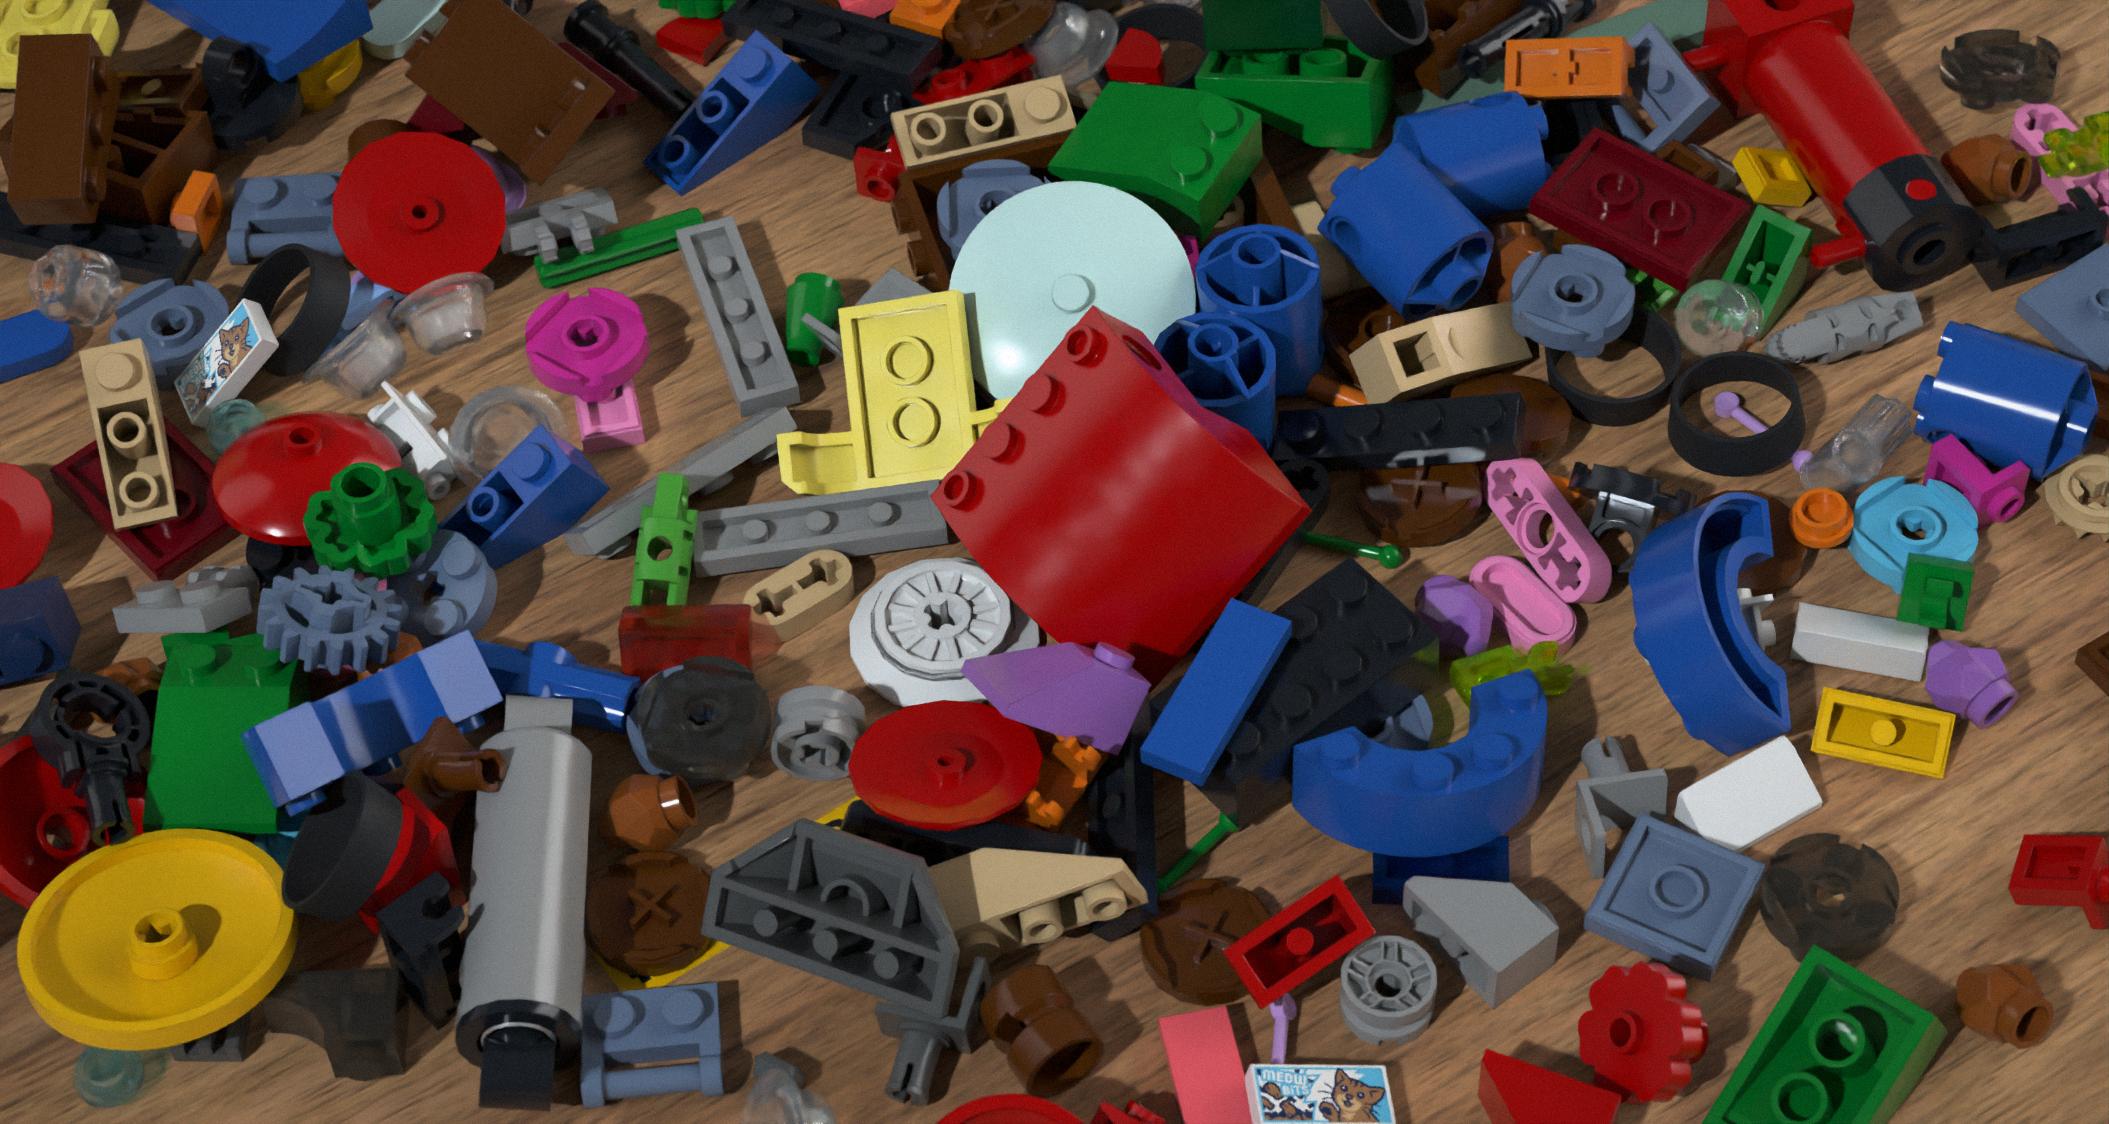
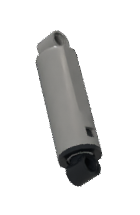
[455,695,592,1112]

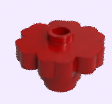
[1578,962,1709,1105]

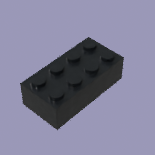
[1149,556,1439,829]

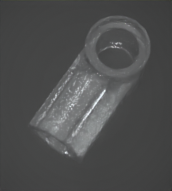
[1800,393,1913,500]

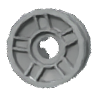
[771,686,866,781]
[1339,936,1437,1046]

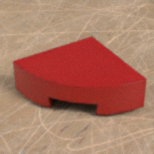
[656,13,731,67]
[1105,28,1166,85]

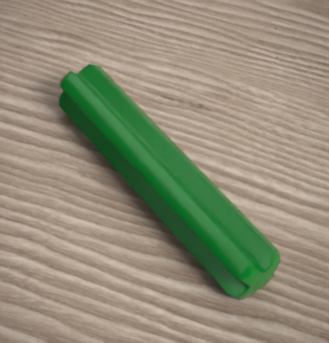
[534,207,705,289]

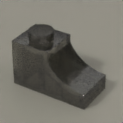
[260,967,410,1081]

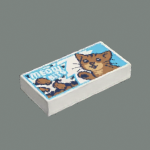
[174,298,279,429]
[1244,1064,1396,1124]

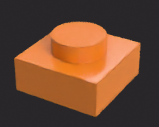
[889,0,964,46]
[170,170,227,256]

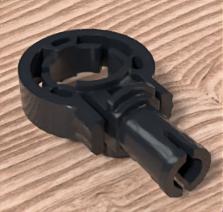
[29,673,150,846]

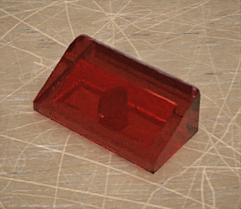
[618,604,753,685]

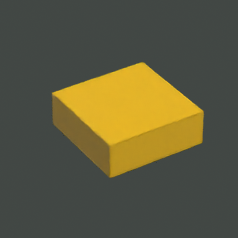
[1731,147,1812,207]

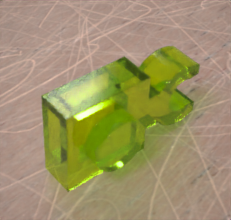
[2038,111,2109,178]
[1448,641,1575,711]

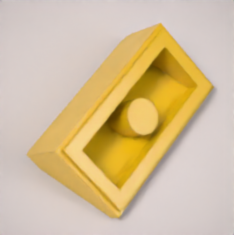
[1810,687,1956,780]

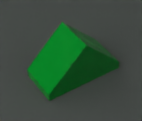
[1705,204,1815,341]

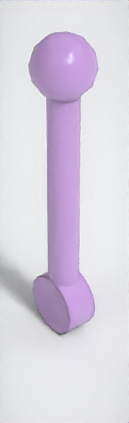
[1714,391,1817,475]
[1270,993,1296,1064]

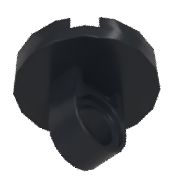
[200,36,304,152]
[1568,462,1697,578]

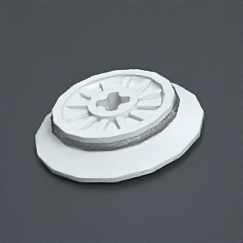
[849,557,1040,707]

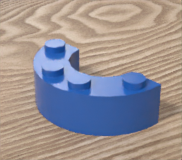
[1629,492,1791,757]
[239,629,504,817]
[1292,668,1548,857]

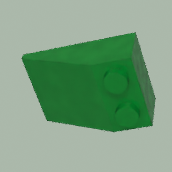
[1195,34,1395,154]
[1048,81,1263,243]
[142,644,312,834]
[1702,944,1948,1124]

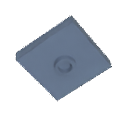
[2015,243,2109,376]
[1583,812,1766,983]

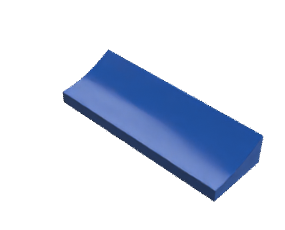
[146,0,374,83]

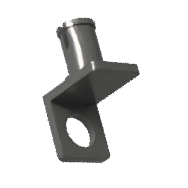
[875,956,991,1106]

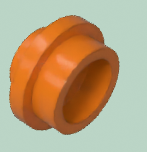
[1789,488,1854,549]

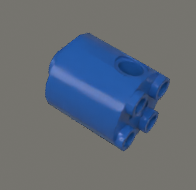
[1390,90,1554,220]
[1317,142,1495,322]
[1195,224,1325,398]
[1154,312,1276,458]
[1913,321,2099,483]

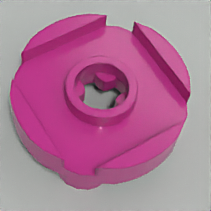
[525,288,650,403]

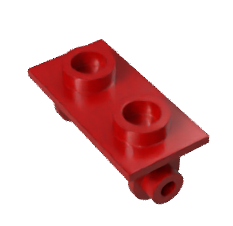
[912,46,1038,105]

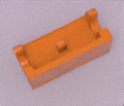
[1504,36,1635,101]

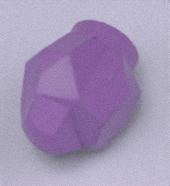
[1415,575,1493,659]
[1925,640,2019,729]

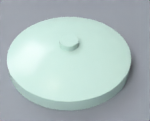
[949,181,1196,401]

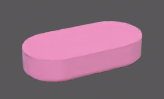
[1469,555,1577,660]

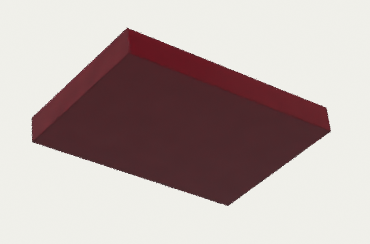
[1529,127,1751,293]
[50,415,243,582]

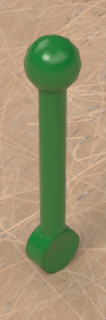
[1304,531,1403,569]
[1157,812,1242,898]

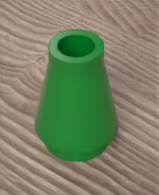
[785,272,845,367]

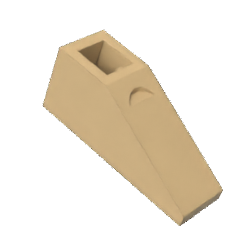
[890,74,1077,171]
[1349,301,1532,404]
[78,338,179,532]
[928,847,1148,969]

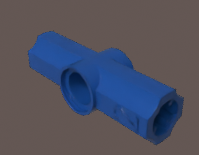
[474,639,642,735]

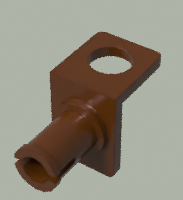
[367,716,506,822]

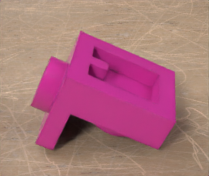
[1923,434,2030,530]

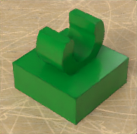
[1896,552,1974,632]

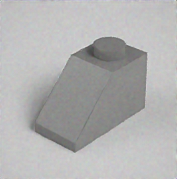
[1402,876,1559,1010]

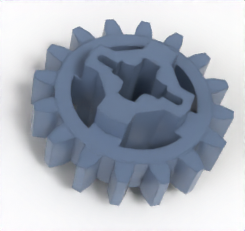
[256,565,403,675]

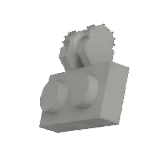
[499,186,618,264]
[112,565,259,633]

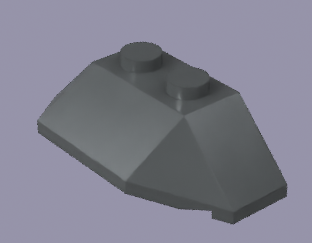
[701,818,960,1019]

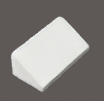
[1790,602,1929,682]
[1674,735,1823,853]

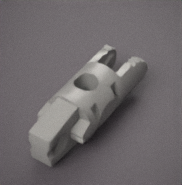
[1762,291,1923,366]

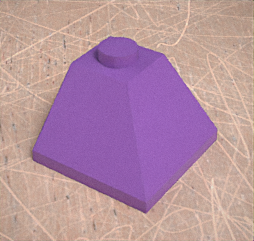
[961,642,1151,756]

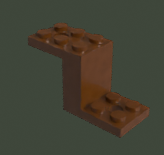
[403,0,616,186]

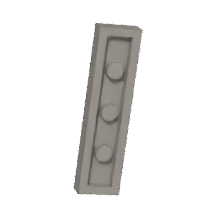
[675,215,800,418]
[562,406,798,560]
[693,479,948,578]

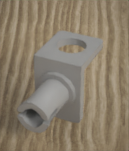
[1575,736,1668,880]

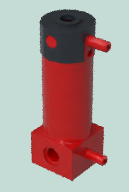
[1681,0,1981,293]

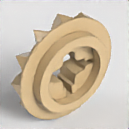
[2043,454,2109,543]

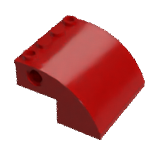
[930,305,1312,693]

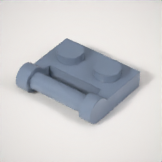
[1595,21,1721,155]
[227,172,346,265]
[580,982,724,1109]

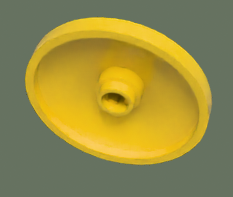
[16,828,299,1051]

